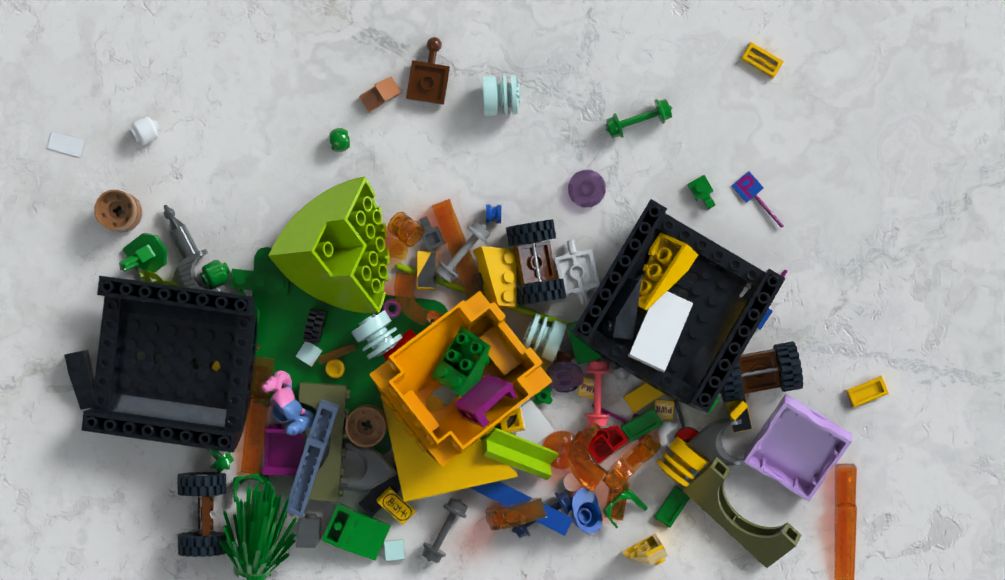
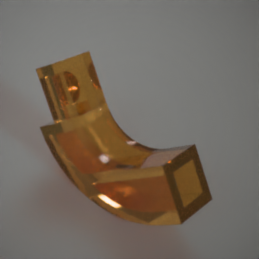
[394,273,445,326]
[568,422,607,492]
[602,432,662,494]
[486,498,546,530]

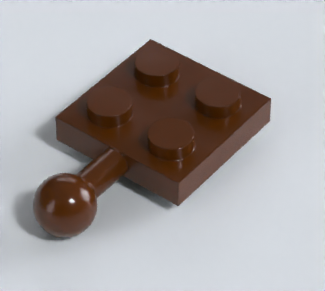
[406,37,450,105]

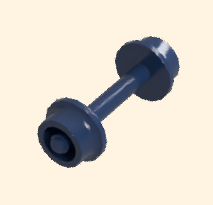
[510,490,573,538]

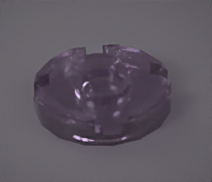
[568,170,606,208]
[546,361,584,393]

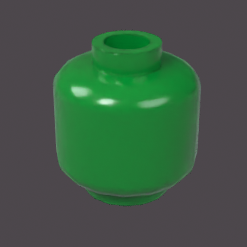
[200,260,230,288]

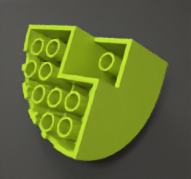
[268,177,390,314]

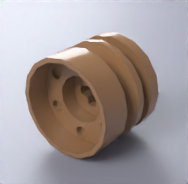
[94,190,142,232]
[345,404,388,447]

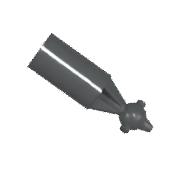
[164,205,199,259]

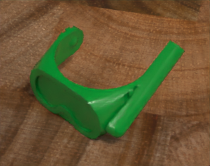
[233,473,269,502]
[602,489,648,529]

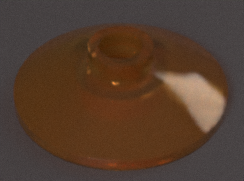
[543,431,581,469]

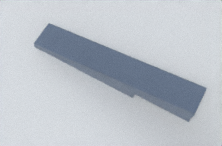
[286,399,340,517]

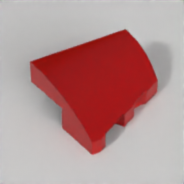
[576,425,630,465]

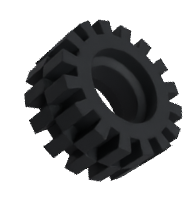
[303,307,327,345]

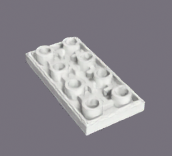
[628,291,693,373]
[481,399,554,444]

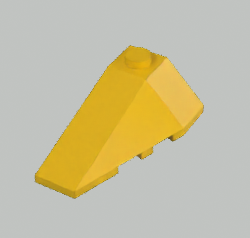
[638,232,698,311]
[622,533,668,565]

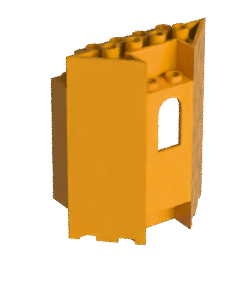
[369,291,553,467]

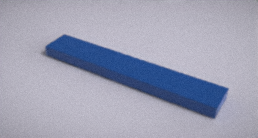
[470,481,573,536]

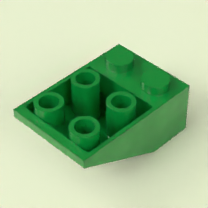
[431,326,491,397]
[322,502,391,561]

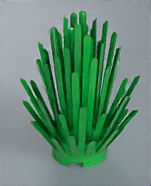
[219,481,297,580]

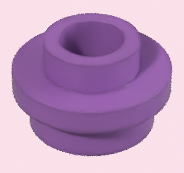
[382,299,402,318]

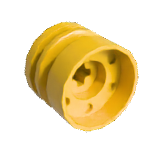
[656,437,708,487]

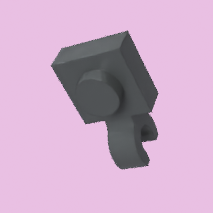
[420,216,445,251]

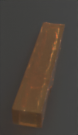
[431,199,486,299]
[241,356,275,474]
[834,464,857,580]

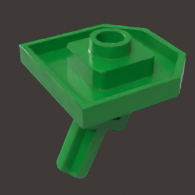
[119,233,168,275]

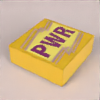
[577,376,595,399]
[654,399,674,420]

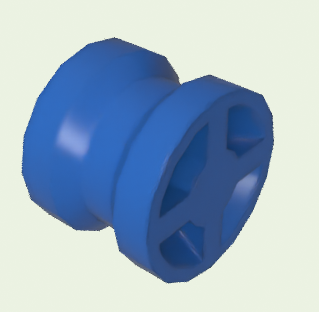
[486,204,501,224]

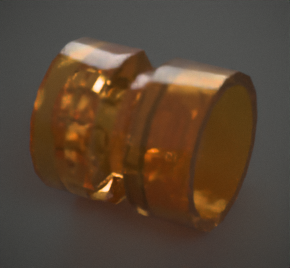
[387,212,424,247]

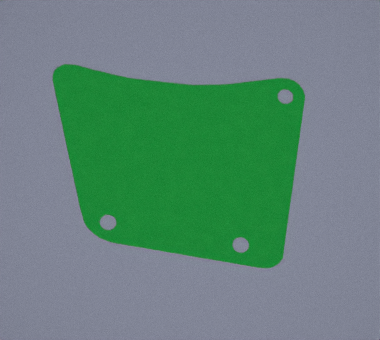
[252,247,448,454]

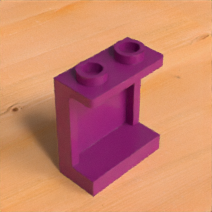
[454,374,517,428]
[263,424,305,476]

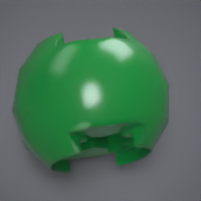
[329,128,350,152]

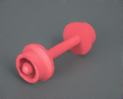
[584,359,611,429]

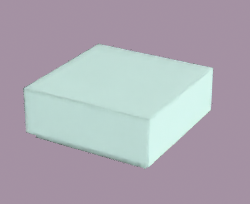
[296,342,323,367]
[384,539,405,561]

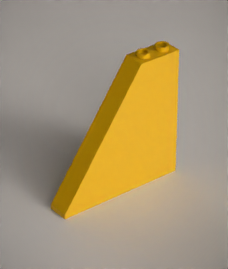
[381,393,518,502]

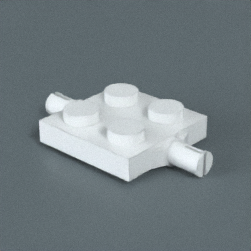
[554,239,600,304]

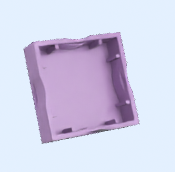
[744,394,852,501]

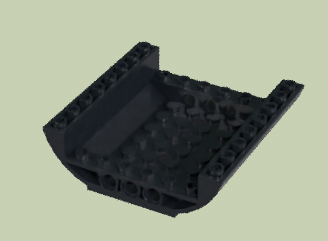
[572,199,786,413]
[81,276,259,453]

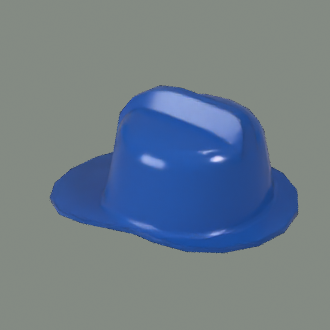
[571,488,603,534]

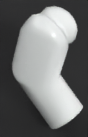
[657,420,676,447]

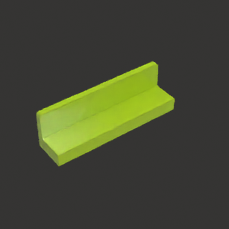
[482,428,559,480]

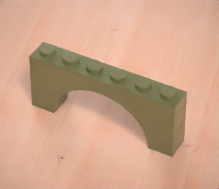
[293,382,351,502]
[683,457,802,568]

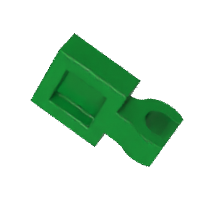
[687,175,715,210]

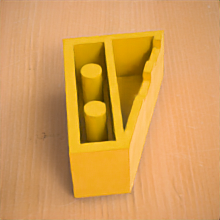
[473,246,517,310]

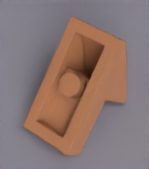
[359,76,402,113]

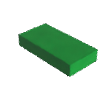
[620,407,663,443]
[654,485,690,528]

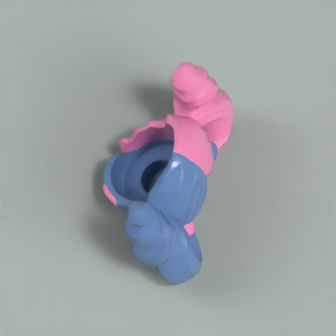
[262,370,315,436]

